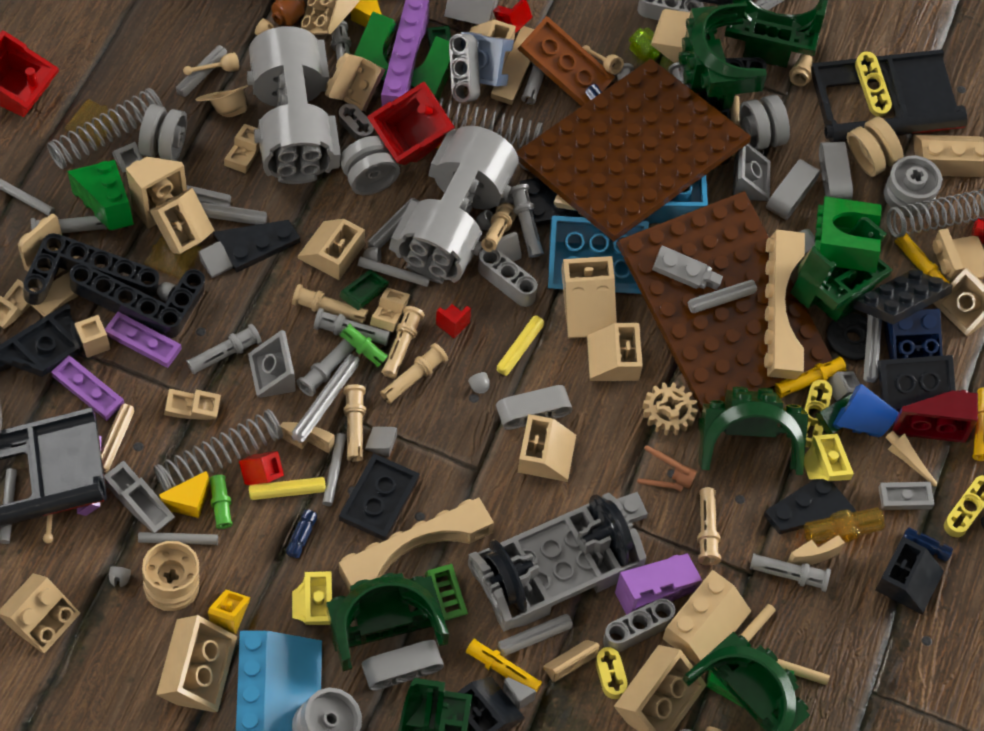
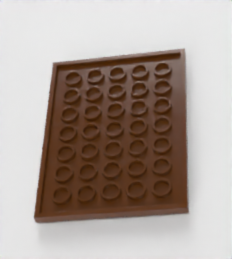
[516,59,751,242]
[616,191,833,413]

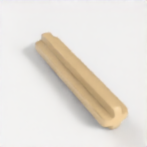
[101,403,134,473]

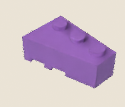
[615,553,702,615]

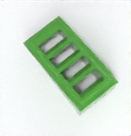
[425,564,468,621]

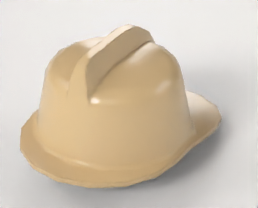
[195,85,248,117]

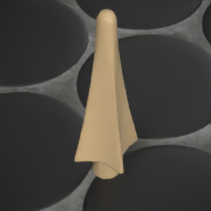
[886,431,937,487]

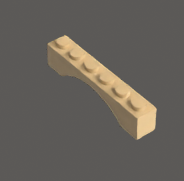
[764,229,805,379]
[339,497,494,592]

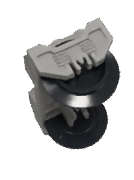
[468,493,647,632]

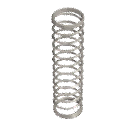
[47,88,163,169]
[440,97,543,148]
[886,189,984,238]
[154,409,283,491]

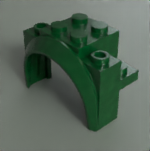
[724,0,828,68]
[679,1,767,109]
[790,217,893,322]
[698,387,808,475]
[326,573,449,671]
[682,631,810,731]
[398,678,472,731]

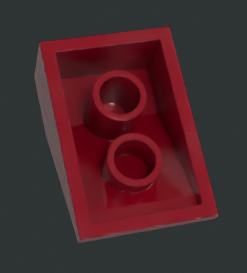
[891,390,978,443]

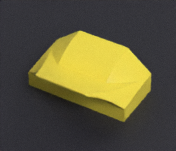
[804,433,854,481]
[292,571,332,625]

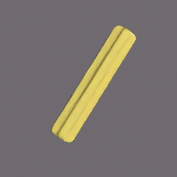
[497,315,544,376]
[249,477,326,500]

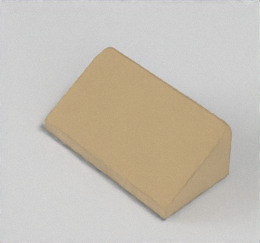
[543,640,600,682]

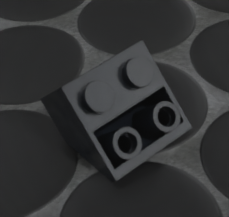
[875,537,944,615]
[457,676,525,731]

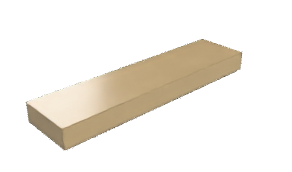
[491,26,534,105]

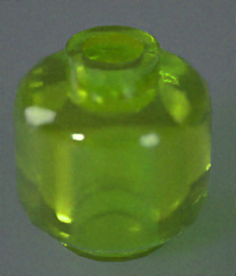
[628,27,661,61]

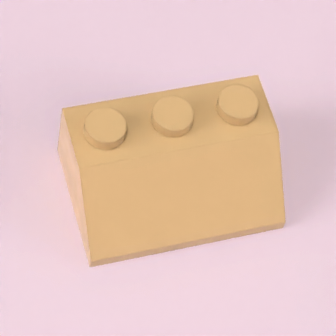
[913,134,984,177]
[126,157,187,229]
[662,570,751,664]
[156,615,237,712]
[614,645,707,731]

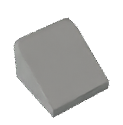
[112,142,143,173]
[496,232,521,262]
[199,241,233,278]
[827,371,860,401]
[365,427,397,457]
[503,677,536,710]

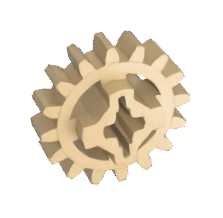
[642,382,698,435]

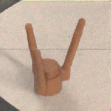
[637,446,697,492]

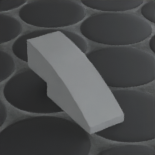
[104,461,175,534]

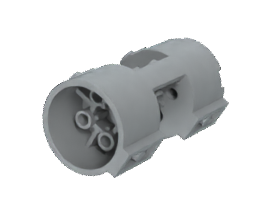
[247,26,341,184]
[389,126,519,284]

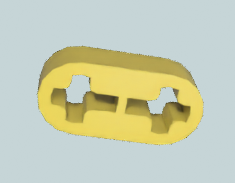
[595,647,628,699]

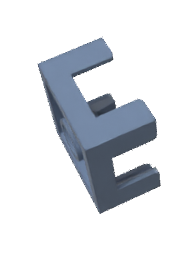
[461,32,514,86]

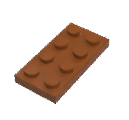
[518,16,615,106]

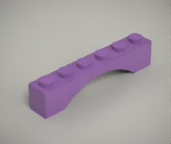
[381,0,429,106]

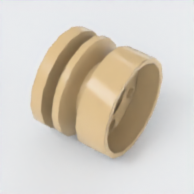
[142,541,199,611]

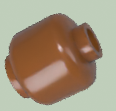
[271,0,305,26]

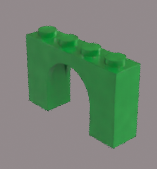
[354,12,451,101]
[814,196,882,273]

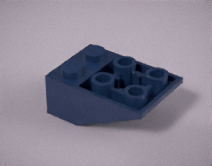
[884,309,943,359]

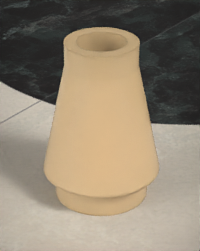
[789,54,812,86]

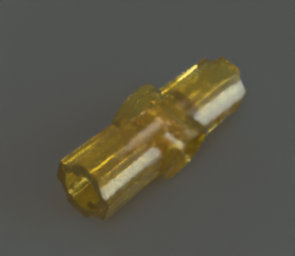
[804,507,885,545]

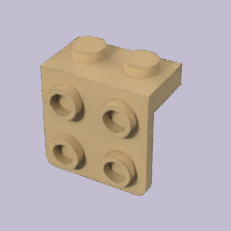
[325,53,385,111]
[18,214,79,276]
[932,228,984,283]

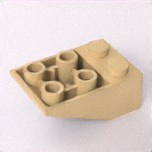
[301,0,360,35]
[561,256,617,339]

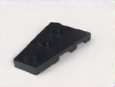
[213,220,301,273]
[764,479,857,535]

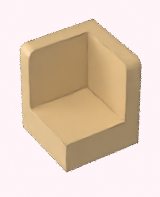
[74,315,110,358]

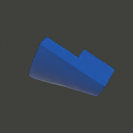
[832,384,899,438]

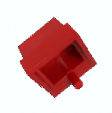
[0,30,59,117]
[367,82,455,165]

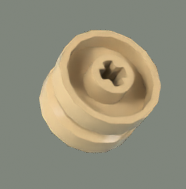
[847,116,904,177]

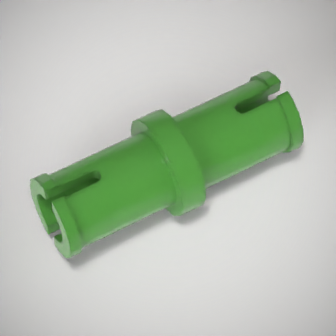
[339,323,388,367]
[209,475,233,529]

